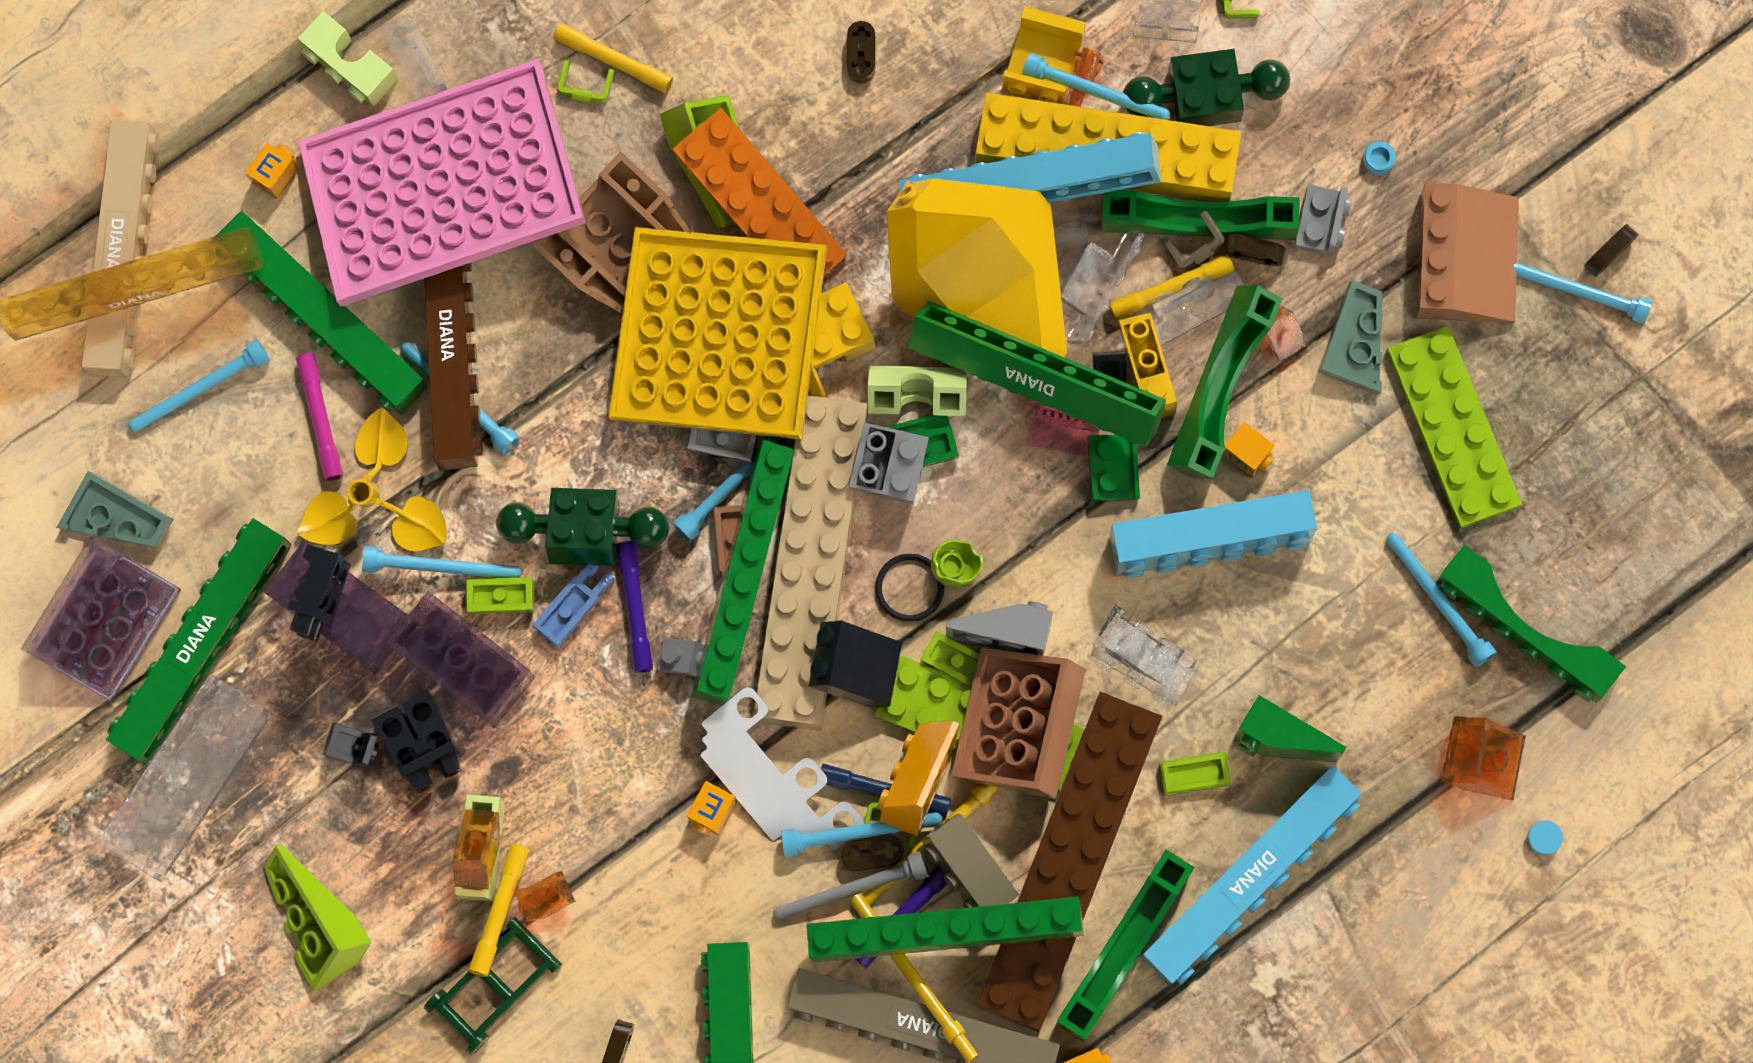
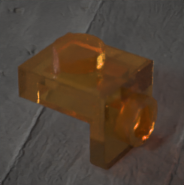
[1266,306,1308,360]
[515,871,576,922]

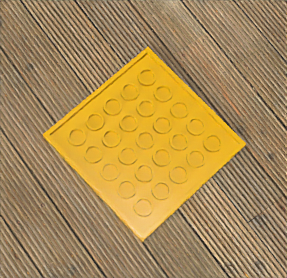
[608,227,827,440]

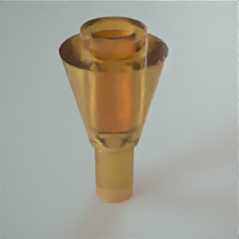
[1068,48,1105,107]

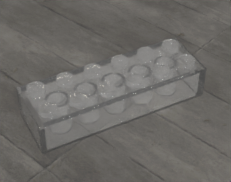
[97,673,273,882]

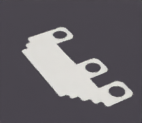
[701,687,864,850]

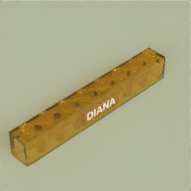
[0,227,264,341]

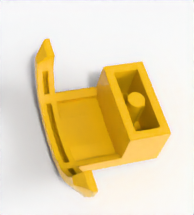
[809,282,875,398]

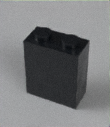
[808,620,902,707]

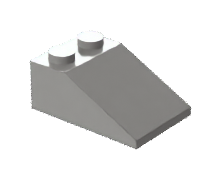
[946,601,1053,656]

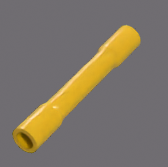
[553,23,674,94]
[1108,254,1234,320]
[468,844,530,977]

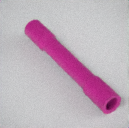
[296,353,344,481]

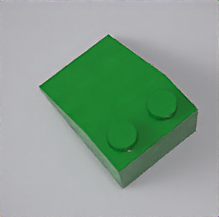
[1233,695,1347,763]

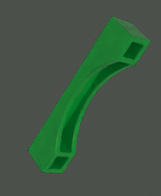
[1102,190,1300,240]
[1167,285,1283,479]
[1436,544,1626,703]
[1056,849,1195,1042]

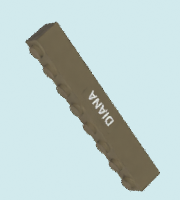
[787,968,1060,1063]

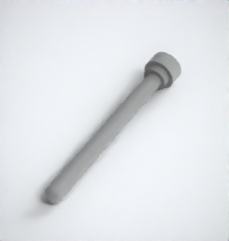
[773,851,930,920]

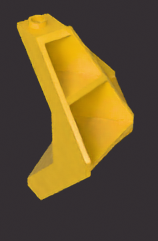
[886,178,1067,357]

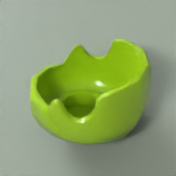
[931,539,983,589]

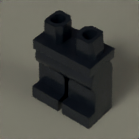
[288,544,351,642]
[371,690,462,793]

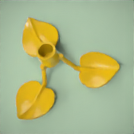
[296,408,447,552]

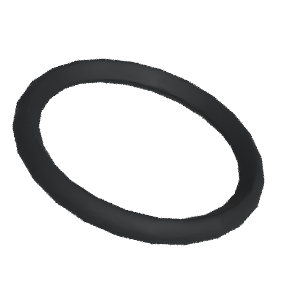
[875,553,945,622]

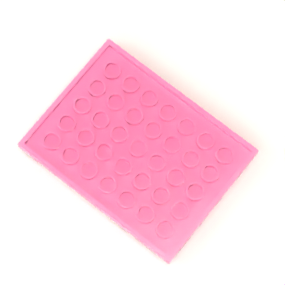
[298,59,586,307]

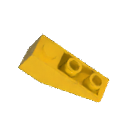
[1119,313,1177,418]

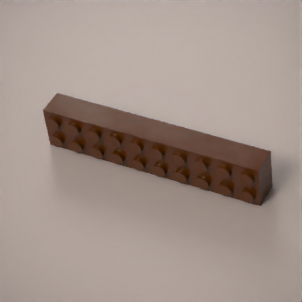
[977,691,1162,1033]

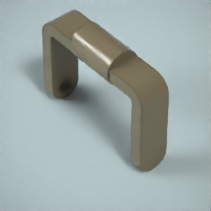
[1164,211,1224,268]

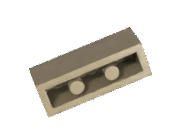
[921,813,1019,908]

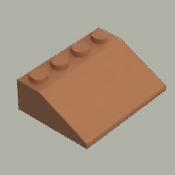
[1416,183,1519,323]
[951,648,1086,799]

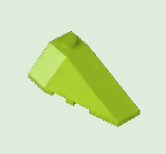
[659,95,738,228]
[264,844,372,991]

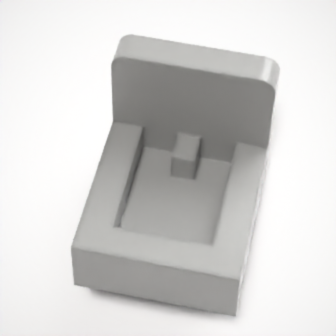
[657,638,704,678]

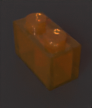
[453,809,500,890]

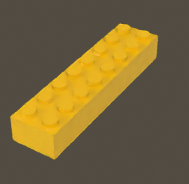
[976,93,1242,202]

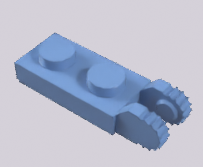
[532,564,615,649]

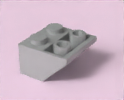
[849,422,929,505]

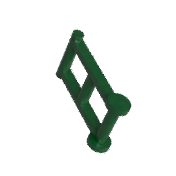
[423,917,562,1056]

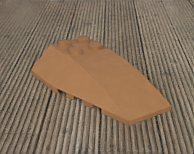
[532,151,690,314]

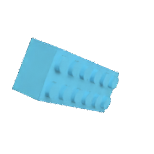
[1109,490,1317,579]

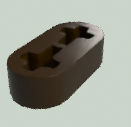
[846,21,876,83]
[1584,224,1639,277]
[1222,234,1286,266]
[841,834,904,872]
[602,1019,634,1063]

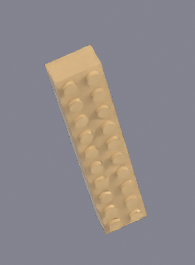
[753,396,868,731]

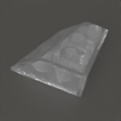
[1091,604,1201,707]

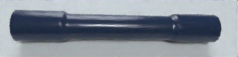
[821,763,951,817]

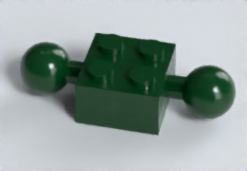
[1123,48,1291,126]
[496,488,669,566]

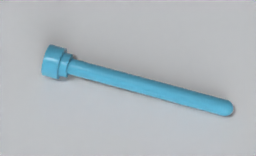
[1022,53,1170,120]
[1514,263,1653,324]
[128,339,270,432]
[401,343,521,456]
[672,437,787,542]
[1387,533,1497,668]
[362,546,522,578]
[781,813,942,858]

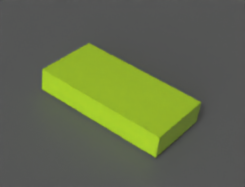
[1159,751,1232,796]

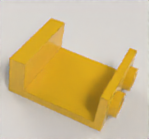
[1003,6,1086,103]

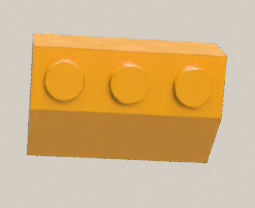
[877,721,959,836]

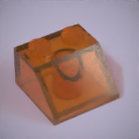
[1441,716,1526,800]

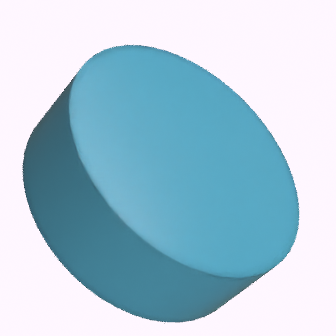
[1362,141,1396,176]
[1527,820,1563,855]

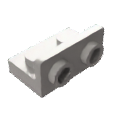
[1294,184,1352,256]
[687,428,758,463]

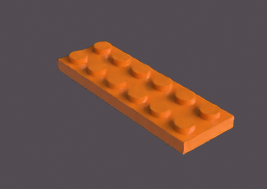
[671,108,847,275]

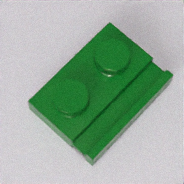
[887,415,959,468]
[1087,434,1140,502]

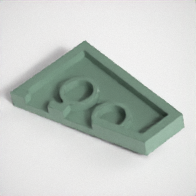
[1318,280,1382,395]
[56,471,174,547]

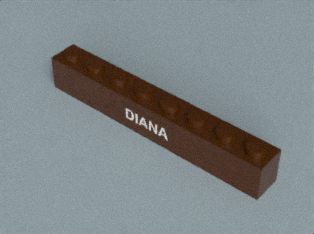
[424,262,483,470]

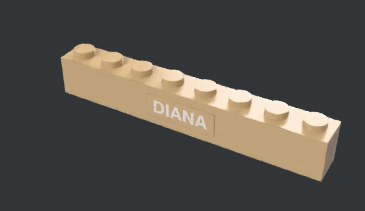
[82,121,160,378]

